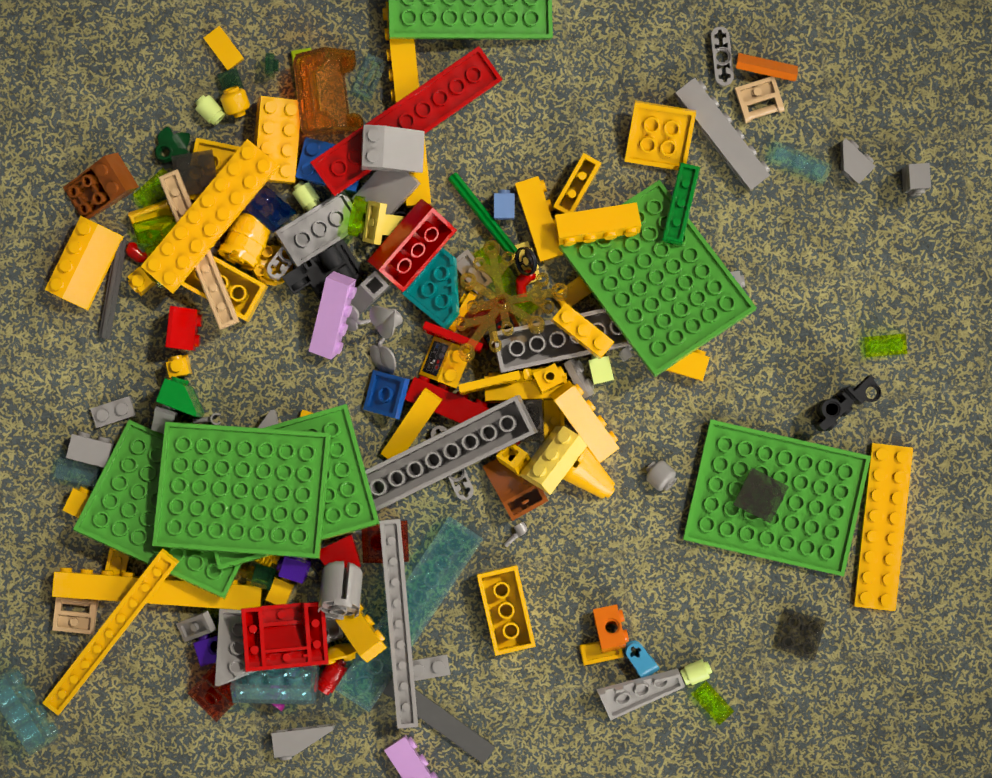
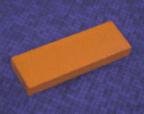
[736,53,798,82]

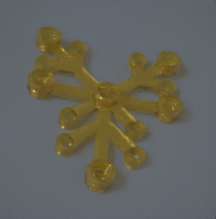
[455,240,568,362]

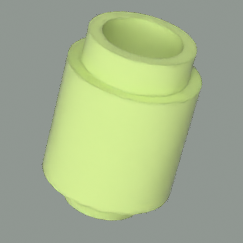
[195,95,226,126]
[292,181,321,212]
[680,659,712,685]

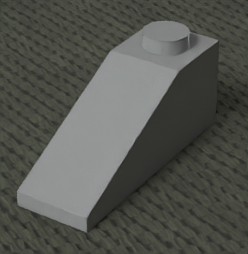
[271,723,335,761]

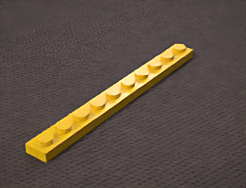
[42,549,179,716]

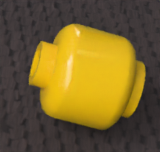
[220,86,250,118]

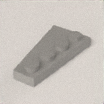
[597,668,685,720]

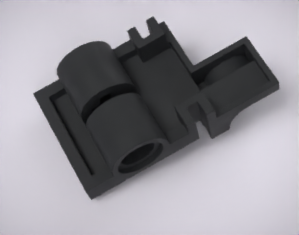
[282,239,364,301]
[813,375,881,431]

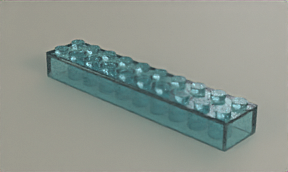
[335,515,484,712]

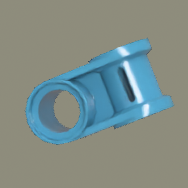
[625,640,660,678]

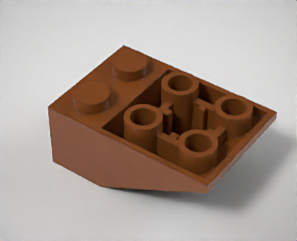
[63,152,139,219]
[482,458,548,521]

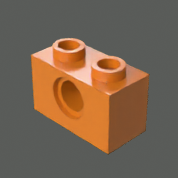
[593,604,629,653]

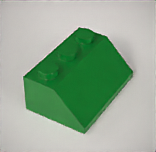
[156,376,205,417]

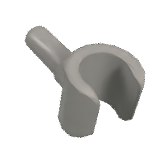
[619,346,633,362]
[193,413,221,425]
[504,522,527,547]

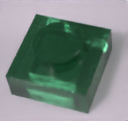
[265,53,279,77]
[217,68,244,91]
[250,564,276,591]

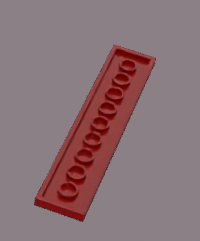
[310,46,503,197]

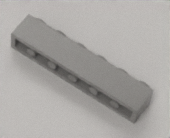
[674,78,770,192]

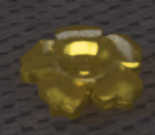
[238,564,263,582]

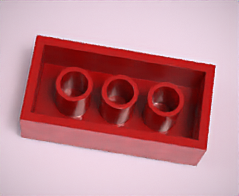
[367,199,457,292]

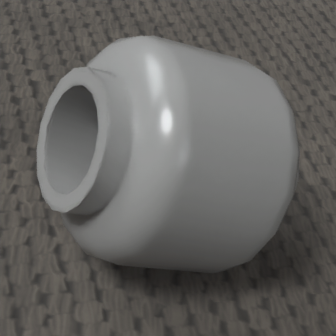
[646,461,677,491]

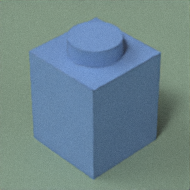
[494,190,515,220]

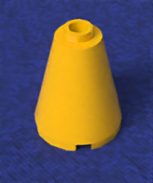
[563,447,615,499]

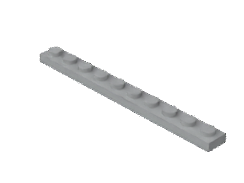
[379,518,418,729]

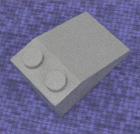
[360,125,425,173]

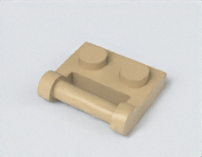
[734,76,785,124]
[52,597,99,635]

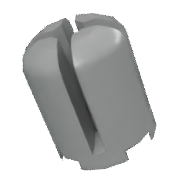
[318,561,363,620]

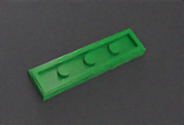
[662,162,700,246]

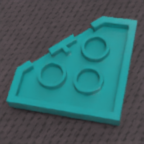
[402,247,460,329]

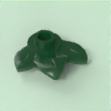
[155,126,192,164]

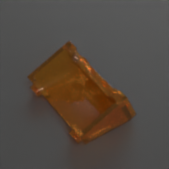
[293,47,364,135]

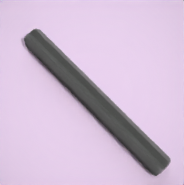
[99,239,127,339]

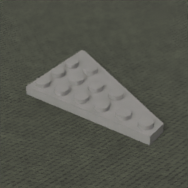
[215,609,343,686]

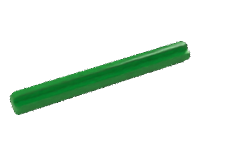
[448,173,517,257]

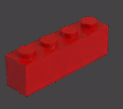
[405,375,489,423]

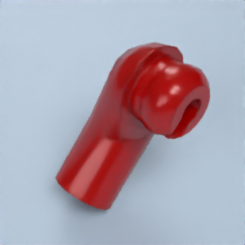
[125,242,153,263]
[515,269,536,298]

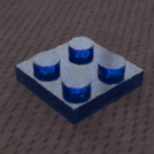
[245,186,296,233]

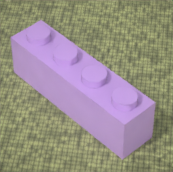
[309,271,357,359]
[384,734,438,778]

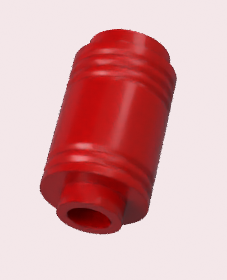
[315,659,348,695]

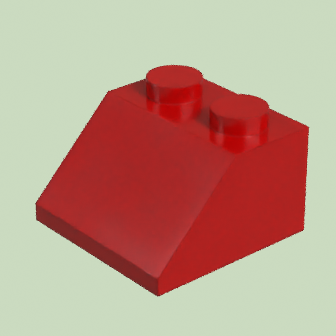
[165,306,203,351]

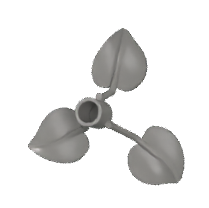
[346,304,403,375]

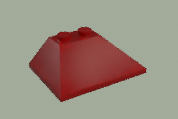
[241,602,329,672]

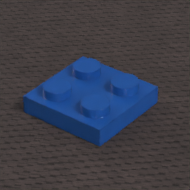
[363,370,410,419]

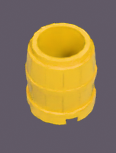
[218,213,270,271]

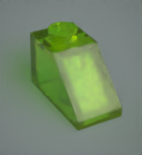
[132,215,176,245]

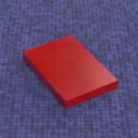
[423,321,483,354]

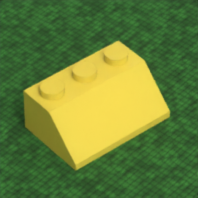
[519,426,587,495]

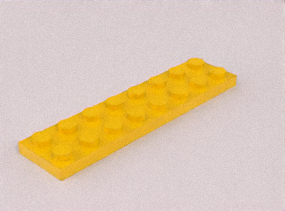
[140,139,280,294]
[853,443,913,611]

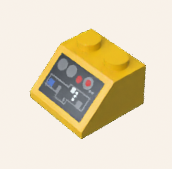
[419,336,472,389]

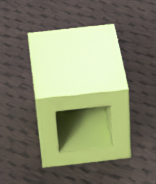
[588,355,614,385]

